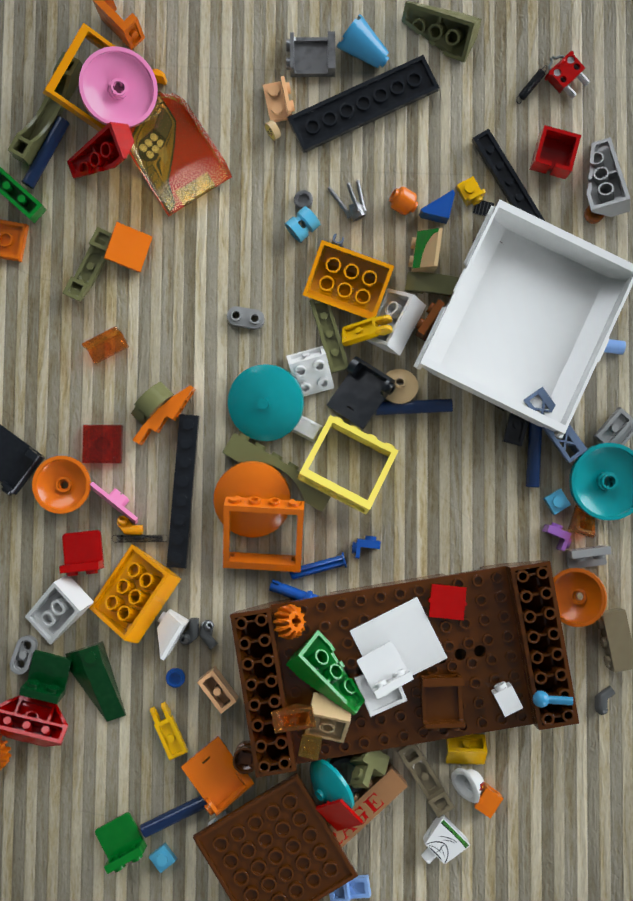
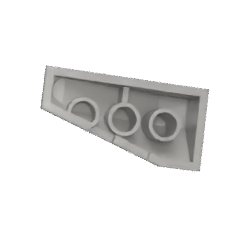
[587,137,631,217]

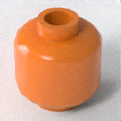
[389,186,418,215]

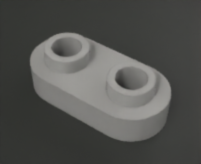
[227,306,265,330]
[10,635,38,675]

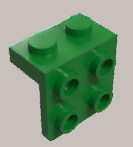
[95,812,147,874]

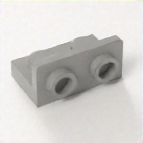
[565,545,612,569]

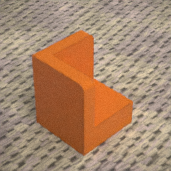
[474,782,503,819]

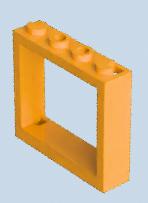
[43,23,115,131]

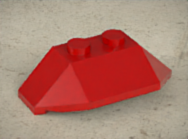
[0,695,68,747]

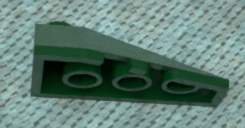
[65,641,126,722]

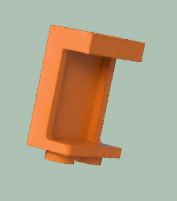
[93,0,145,50]

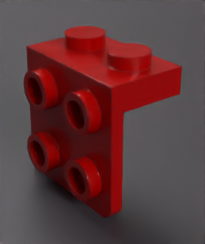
[59,530,104,577]

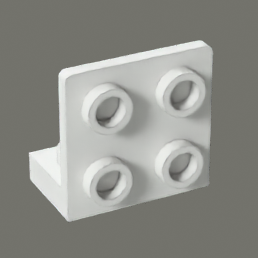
[286,346,334,396]
[357,641,414,699]

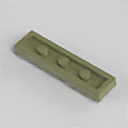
[309,299,349,374]

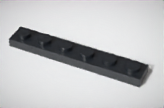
[472,129,545,221]

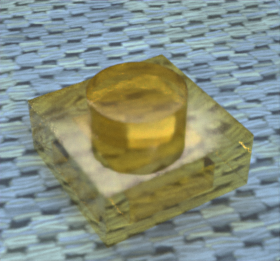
[298,734,322,760]

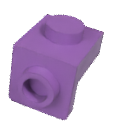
[542,522,572,551]

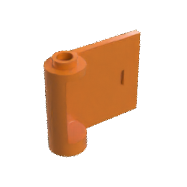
[181,736,254,817]

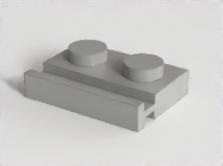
[594,407,633,445]

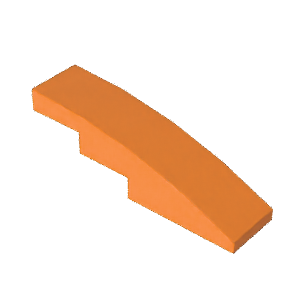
[133,385,196,445]

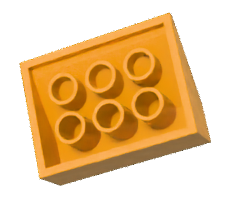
[303,240,394,319]
[89,544,181,644]

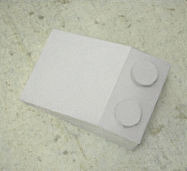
[25,575,94,645]

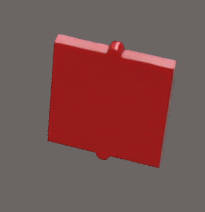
[428,584,467,621]
[316,799,363,831]

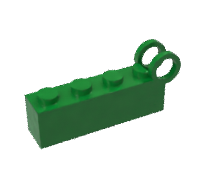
[0,167,47,224]

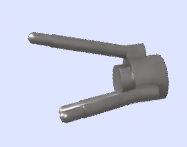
[328,180,367,222]

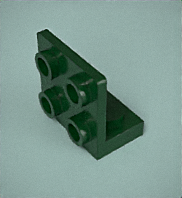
[19,650,72,704]

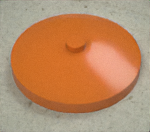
[213,461,291,538]

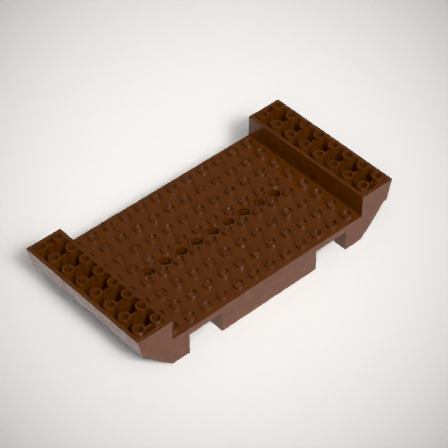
[230,560,579,778]

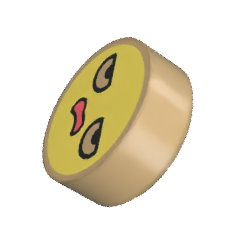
[265,120,281,141]

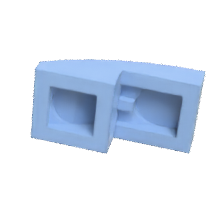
[329,875,371,901]

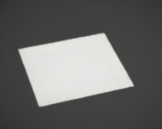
[350,597,447,676]

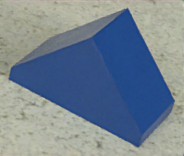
[419,190,455,224]

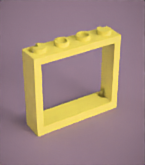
[297,415,399,515]

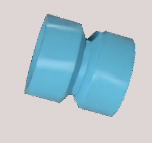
[285,206,321,243]

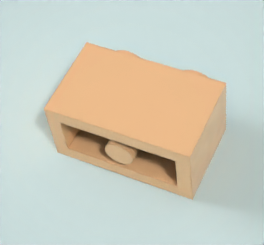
[197,666,239,714]

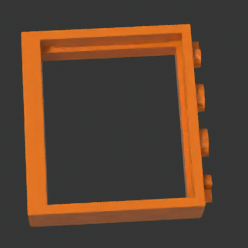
[223,495,305,572]

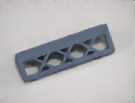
[523,387,588,463]

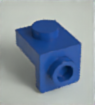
[352,535,381,559]

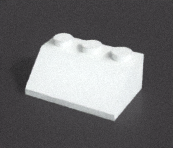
[366,288,426,356]

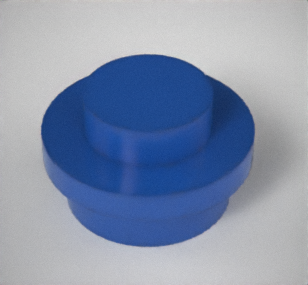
[166,668,185,688]

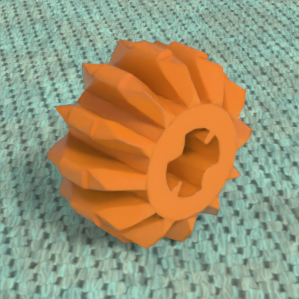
[273,604,306,640]

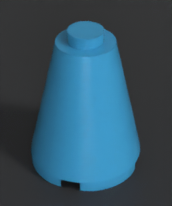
[336,14,389,68]

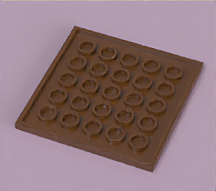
[193,772,358,901]

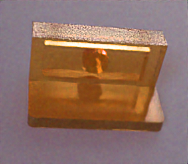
[82,326,129,364]

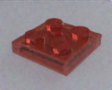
[82,425,123,463]

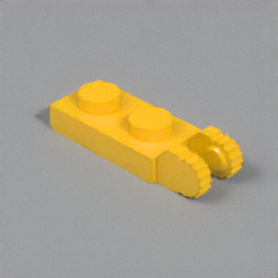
[342,315,392,347]
[150,701,188,760]

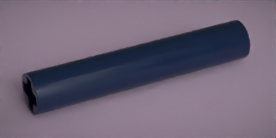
[22,116,70,189]
[376,399,453,415]
[526,422,542,488]
[140,795,206,838]

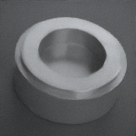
[294,190,313,210]

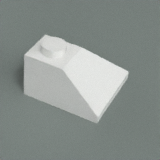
[157,609,189,661]

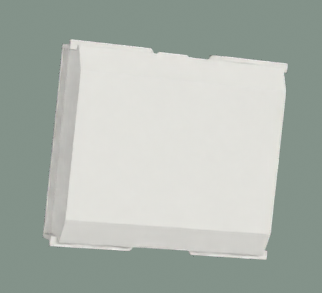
[413,199,633,439]

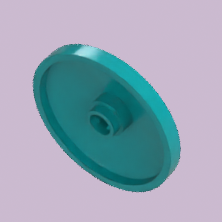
[228,364,304,441]
[569,443,633,520]

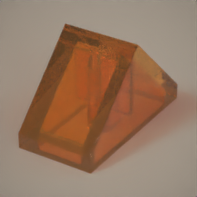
[567,504,595,538]
[271,703,316,733]

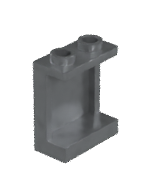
[286,31,335,77]

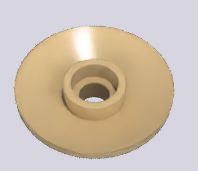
[386,369,418,404]

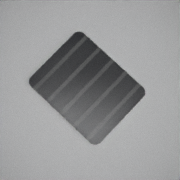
[473,201,494,216]

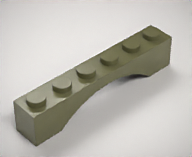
[8,52,83,166]
[222,432,331,512]

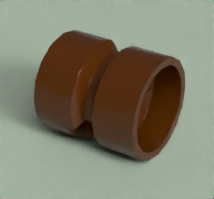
[232,741,255,774]

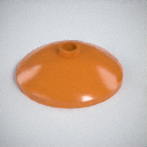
[32,456,91,514]
[553,568,607,627]

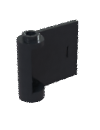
[327,356,396,429]
[0,424,45,496]

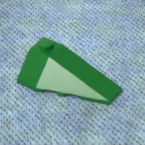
[286,630,365,715]

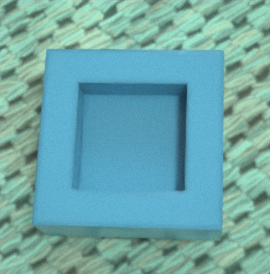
[543,489,571,515]
[149,842,177,873]

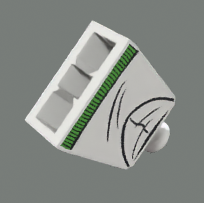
[421,815,470,864]

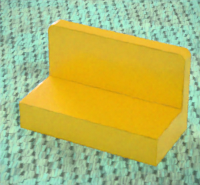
[445,734,487,764]

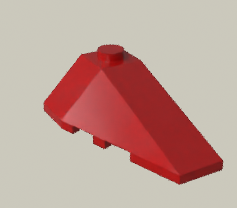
[67,122,134,178]

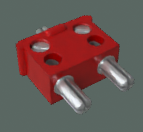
[544,51,590,99]

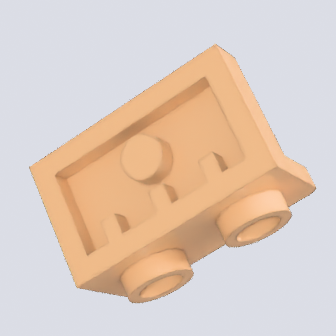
[263,76,295,123]

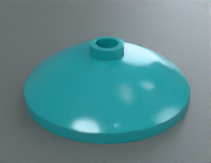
[309,759,354,809]

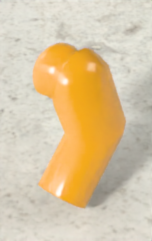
[117,515,143,535]

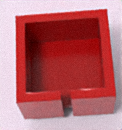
[529,125,581,179]

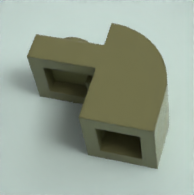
[131,381,174,425]
[349,750,390,788]

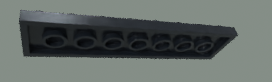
[288,55,439,153]

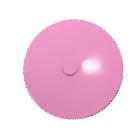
[79,46,158,128]

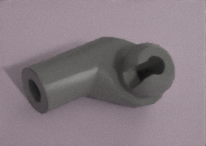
[179,618,199,645]
[200,620,218,650]
[594,686,616,715]

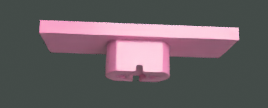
[90,482,138,525]

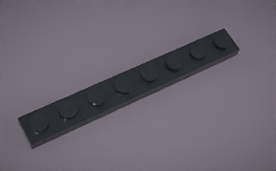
[166,414,200,569]

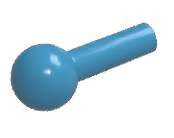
[533,691,573,708]

